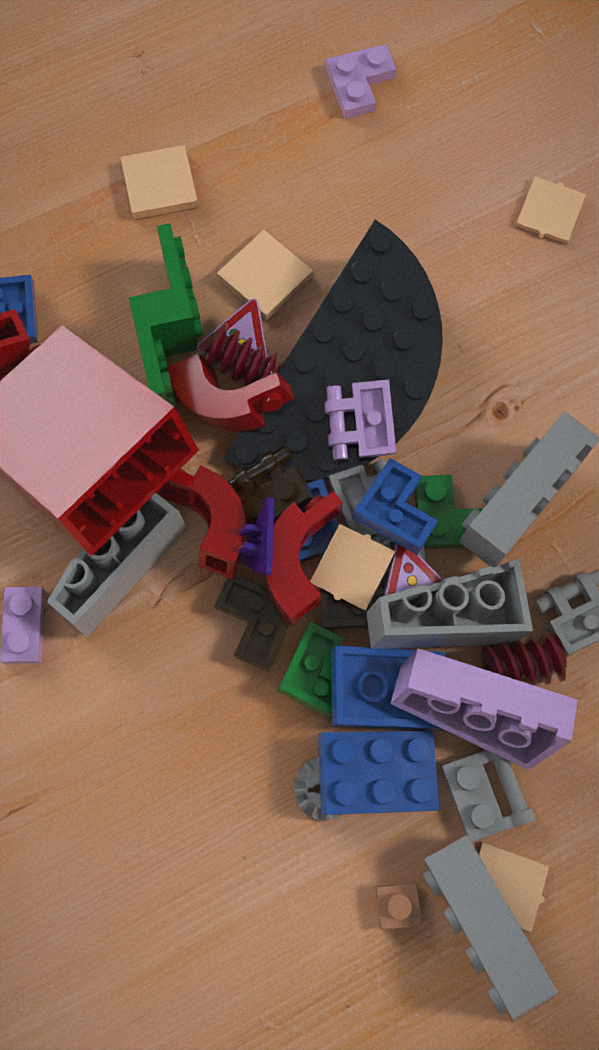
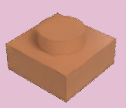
[375,882,422,930]

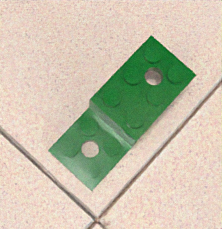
[128,223,203,407]

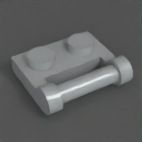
[440,750,536,843]

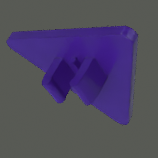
[238,496,274,576]

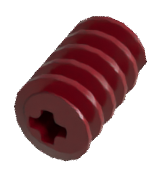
[204,322,284,387]
[481,635,567,686]

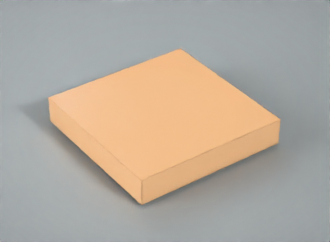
[120,145,199,220]
[217,230,313,321]

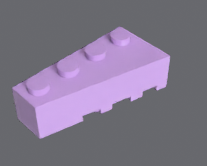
[390,648,578,770]

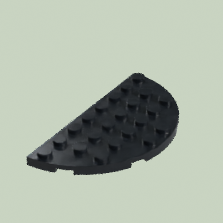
[223,219,443,482]

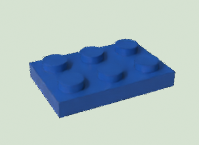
[331,646,445,730]
[318,731,439,815]

